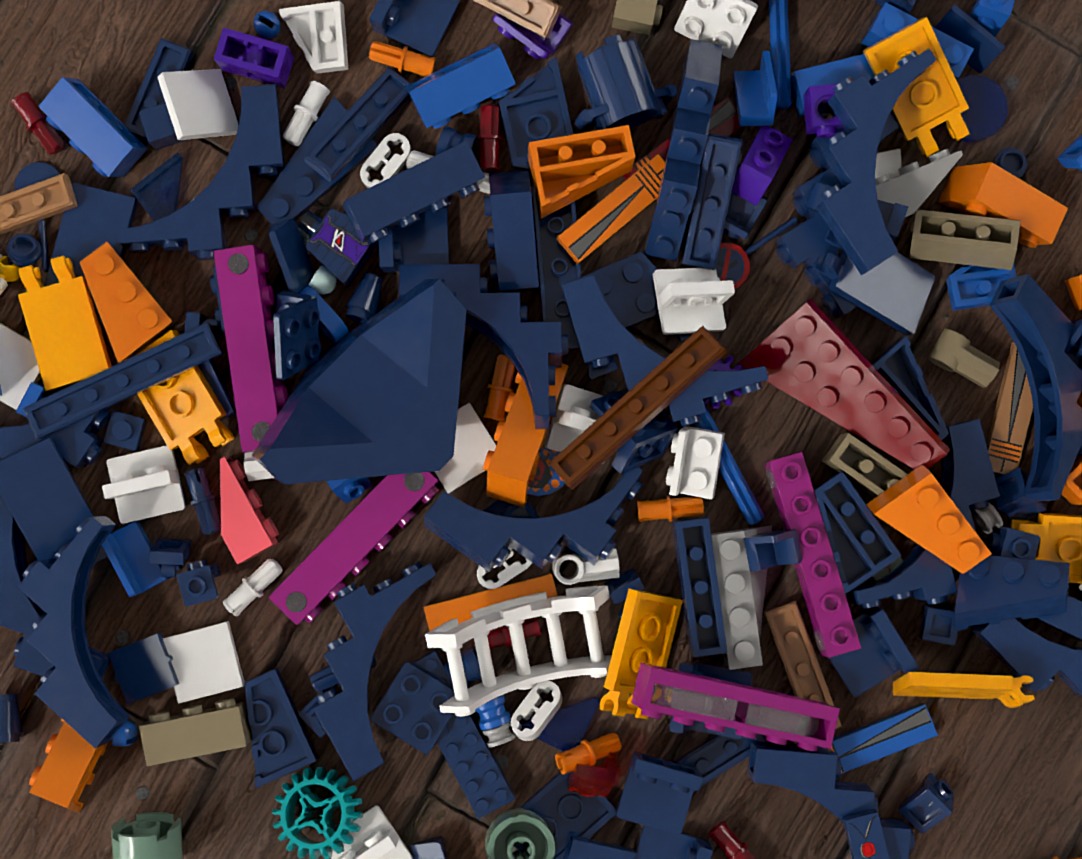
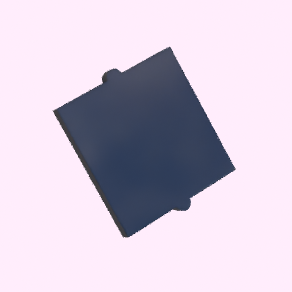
[108,633,179,704]

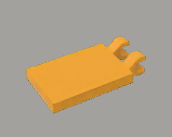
[863,17,970,157]
[18,256,112,391]
[135,330,234,465]
[1011,513,1082,583]
[600,589,683,719]
[893,672,1035,708]

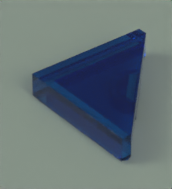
[130,152,183,221]
[521,697,600,751]

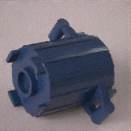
[575,34,678,131]

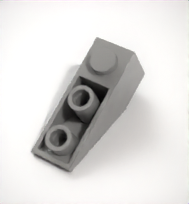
[875,149,963,217]

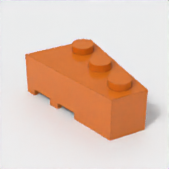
[938,162,1068,248]
[866,465,992,574]

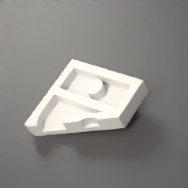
[279,1,348,73]

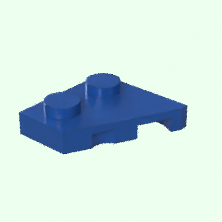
[946,263,1017,311]

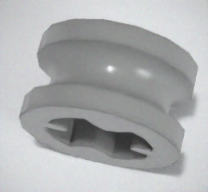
[971,502,1003,534]
[482,721,516,747]

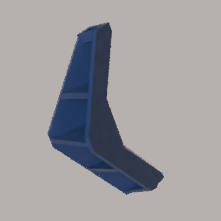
[252,279,466,484]

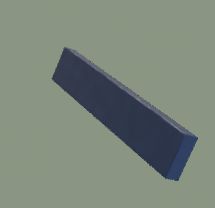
[23,322,224,439]

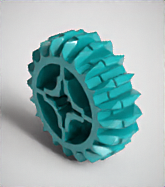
[272,767,364,859]

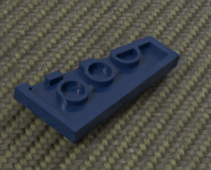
[257,97,378,224]

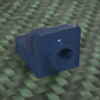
[898,773,954,834]

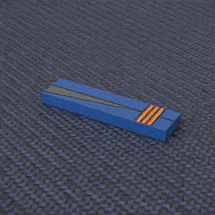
[819,702,938,774]

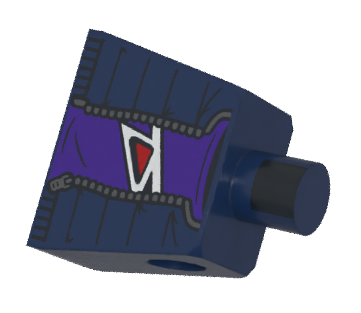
[298,209,379,288]

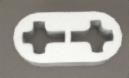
[360,133,411,188]
[477,546,532,589]
[511,681,562,741]

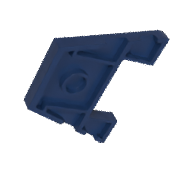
[581,251,694,381]

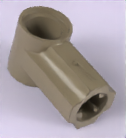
[928,329,1000,388]

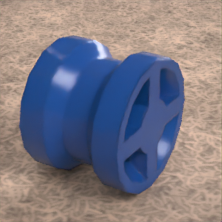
[475,694,511,731]

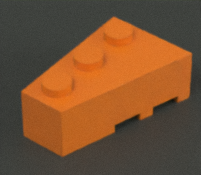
[528,125,635,219]
[80,242,175,363]
[29,718,108,813]

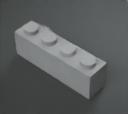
[711,525,772,670]

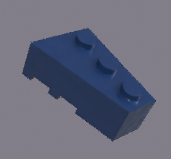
[484,170,539,291]
[870,336,949,440]
[814,471,902,594]
[955,556,1069,631]

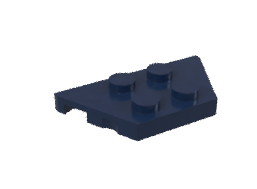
[499,58,573,173]

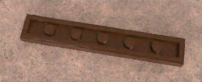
[549,326,727,490]

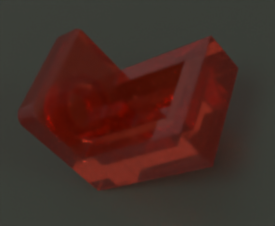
[568,752,621,797]

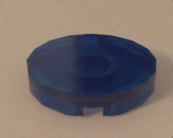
[943,76,1008,142]

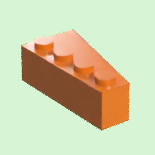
[483,363,569,508]

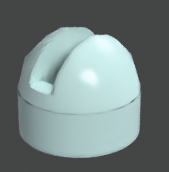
[309,266,337,294]

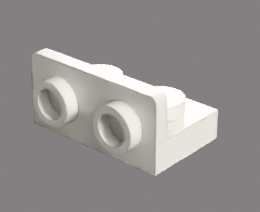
[666,426,725,499]

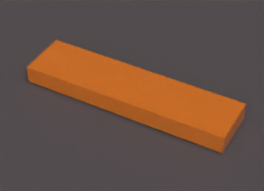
[424,573,558,631]

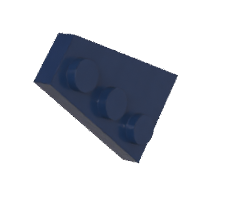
[245,667,318,788]

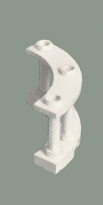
[425,585,612,717]

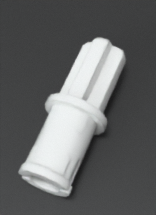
[283,81,330,146]
[223,559,282,616]

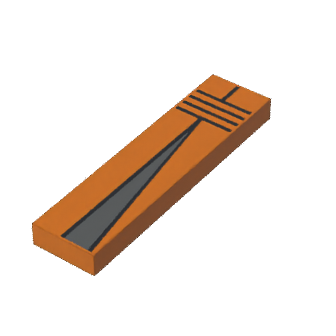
[556,154,665,264]

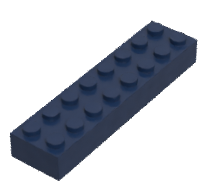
[532,186,581,350]
[398,649,515,819]

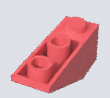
[220,457,279,564]

